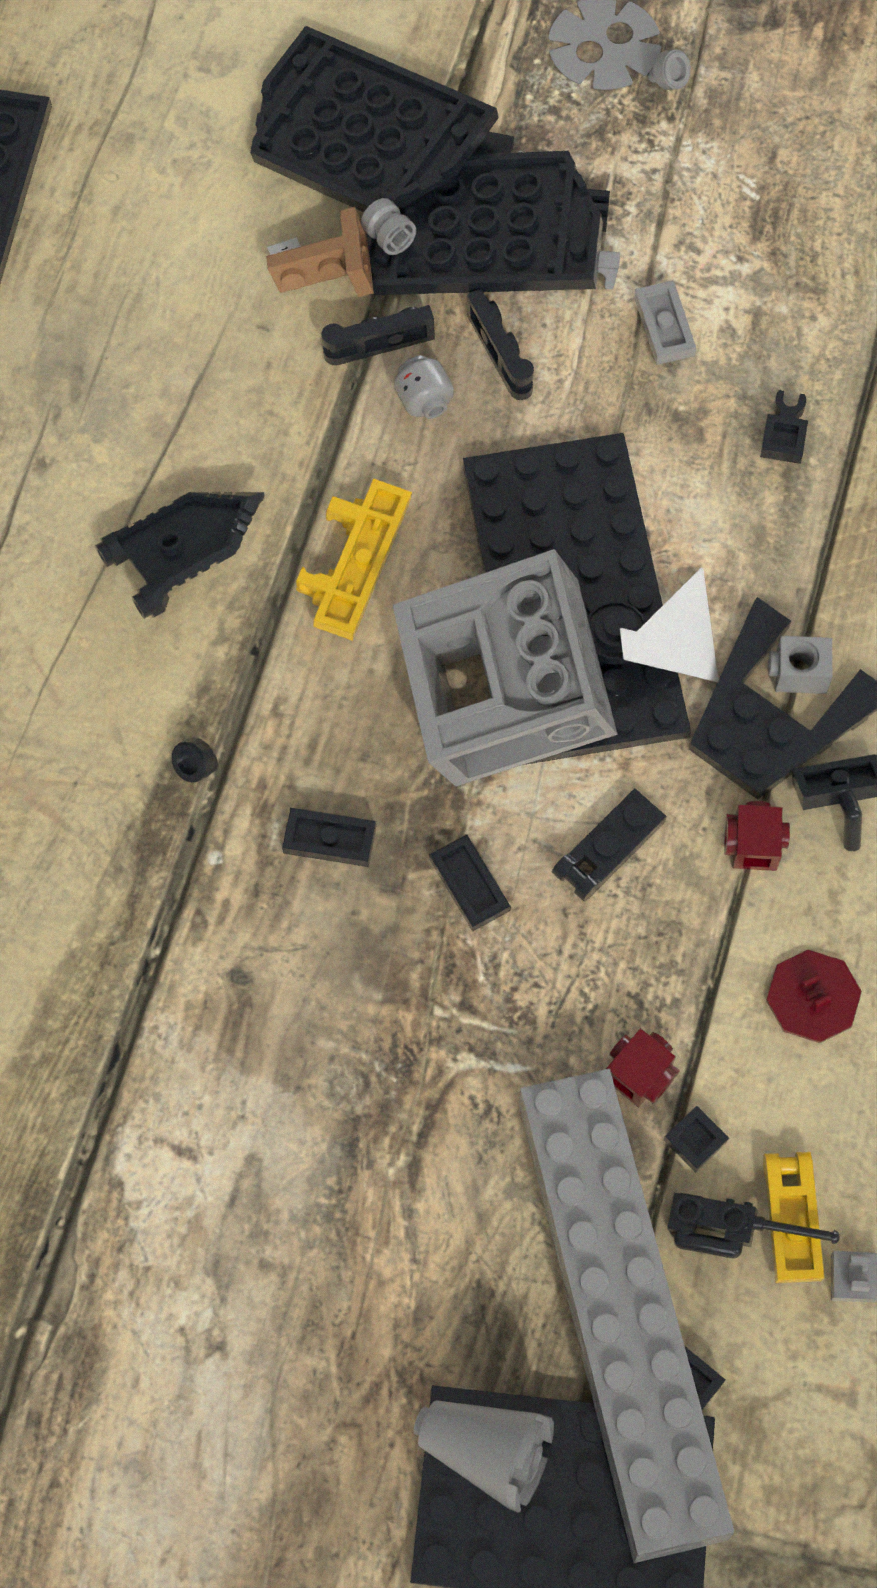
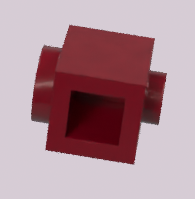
[724,801,790,871]
[606,1028,680,1108]

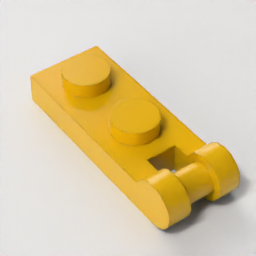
[763,1151,824,1283]

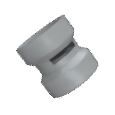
[361,198,416,255]

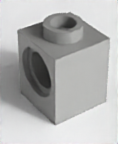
[768,636,832,694]

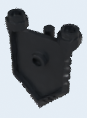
[95,492,265,619]

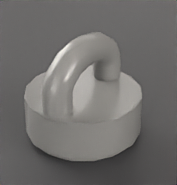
[648,50,691,90]

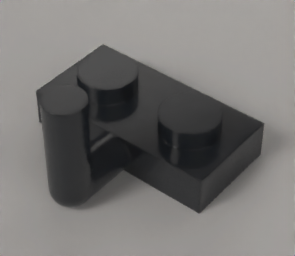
[792,754,877,851]

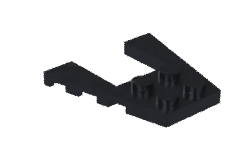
[689,597,877,799]

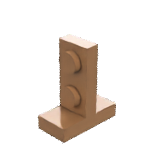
[266,207,374,298]

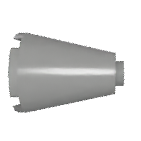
[414,1400,554,1512]

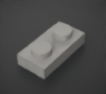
[634,280,696,365]

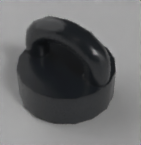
[171,737,219,783]

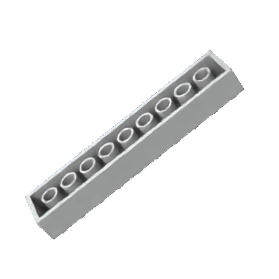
[519,1069,734,1563]

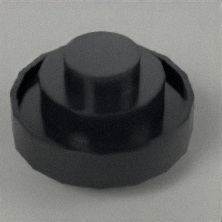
[588,601,646,665]

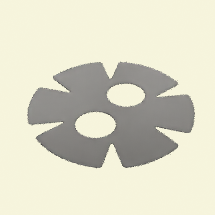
[548,0,661,90]

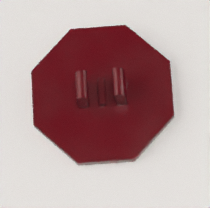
[766,950,862,1043]

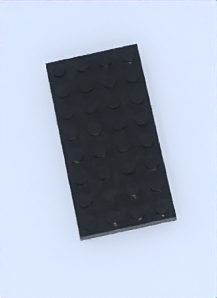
[463,433,691,765]

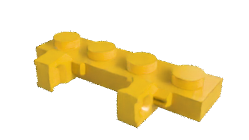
[296,478,412,641]

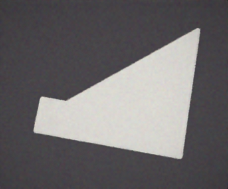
[620,568,718,682]

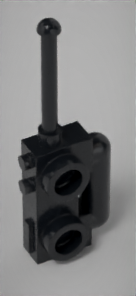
[667,1192,840,1259]

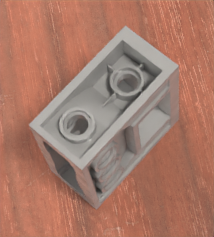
[393,549,617,786]

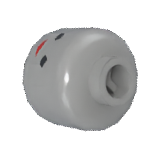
[394,355,454,419]

